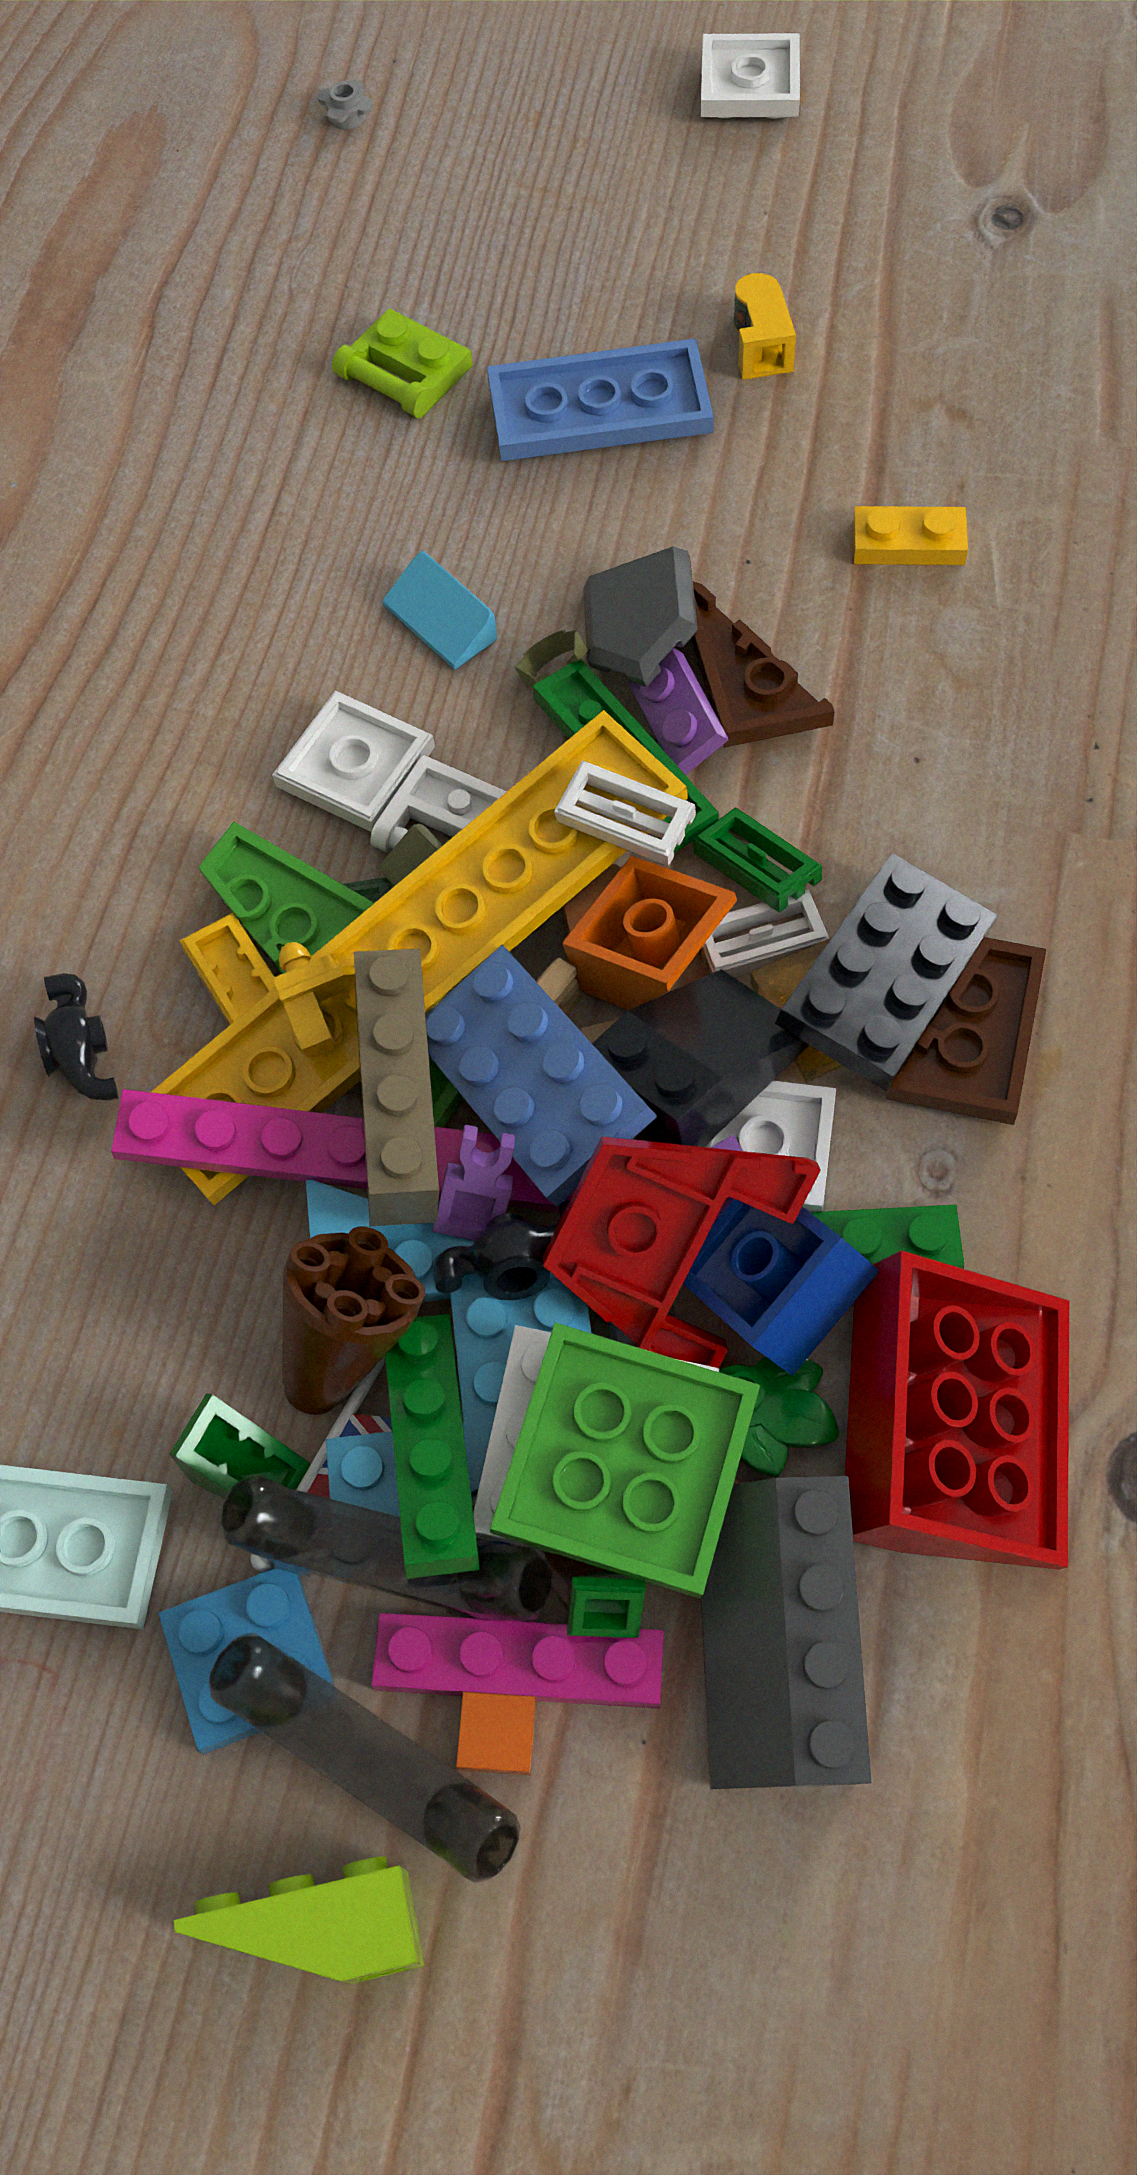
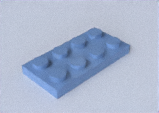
[487,338,714,461]
[425,944,657,1207]

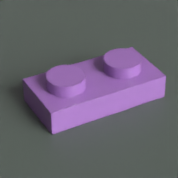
[628,648,729,775]

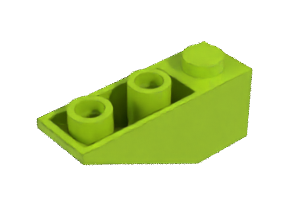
[173,1856,425,1985]

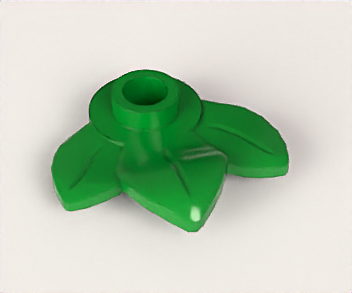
[719,1357,839,1478]

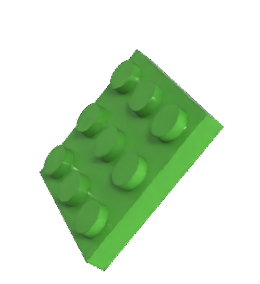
[490,1322,760,1599]

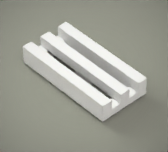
[554,760,696,866]
[701,889,830,977]

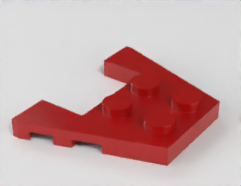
[543,1136,821,1368]

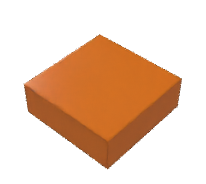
[456,1692,536,1776]

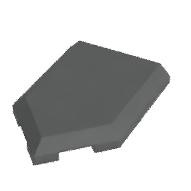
[583,546,698,687]

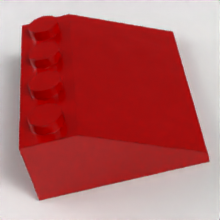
[845,1250,1070,1570]

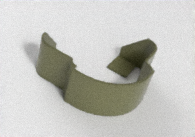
[514,630,589,688]

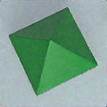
[566,1570,646,1638]

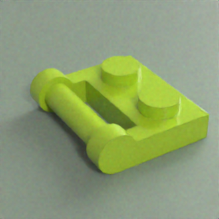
[332,308,473,418]

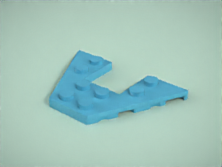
[306,1179,591,1583]

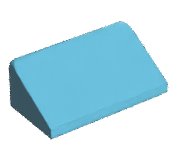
[382,551,497,670]

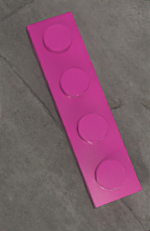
[372,1613,664,1709]

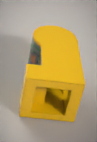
[734,273,796,380]

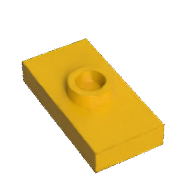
[179,912,276,1025]

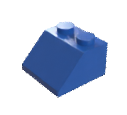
[683,1199,880,1376]

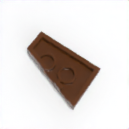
[886,937,1046,1125]

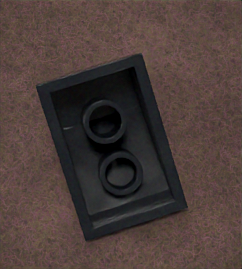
[592,969,810,1147]

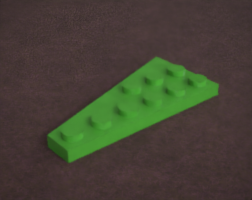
[198,821,464,1128]

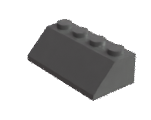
[701,1476,872,1790]

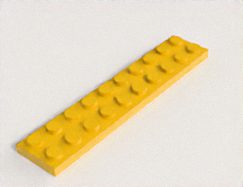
[151,710,688,1206]

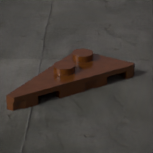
[691,581,835,748]

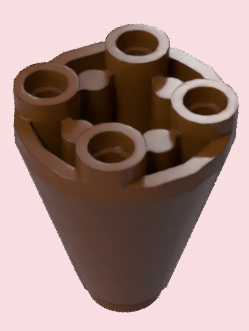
[282,1226,425,1415]

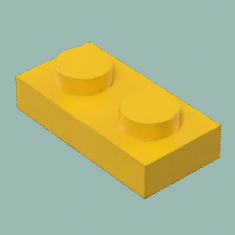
[853,506,968,565]

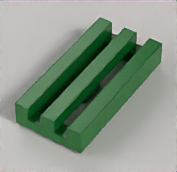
[693,807,822,913]

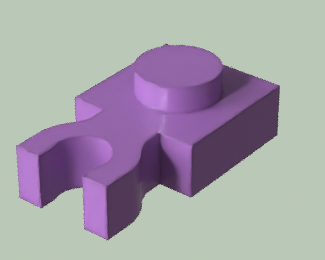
[432,1125,515,1241]

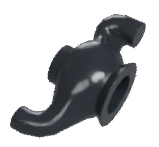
[34,973,119,1101]
[433,1199,570,1301]

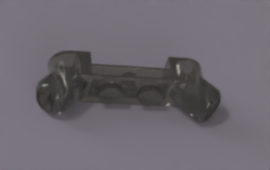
[220,1475,552,1623]
[208,1633,521,1883]

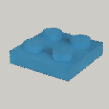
[158,1561,340,1755]

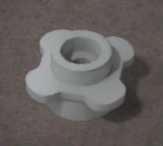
[318,80,373,129]

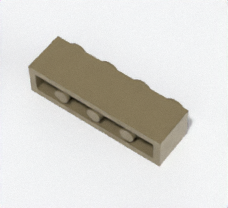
[354,949,439,1227]

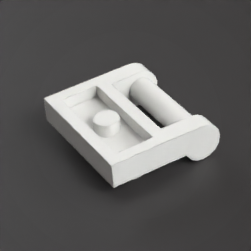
[370,755,507,853]

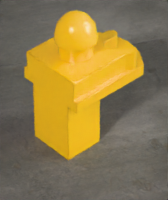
[272,942,355,1058]

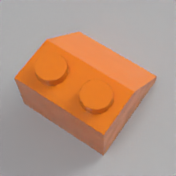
[562,856,737,1010]

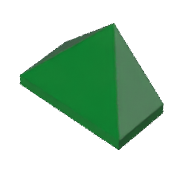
[169,1393,311,1525]

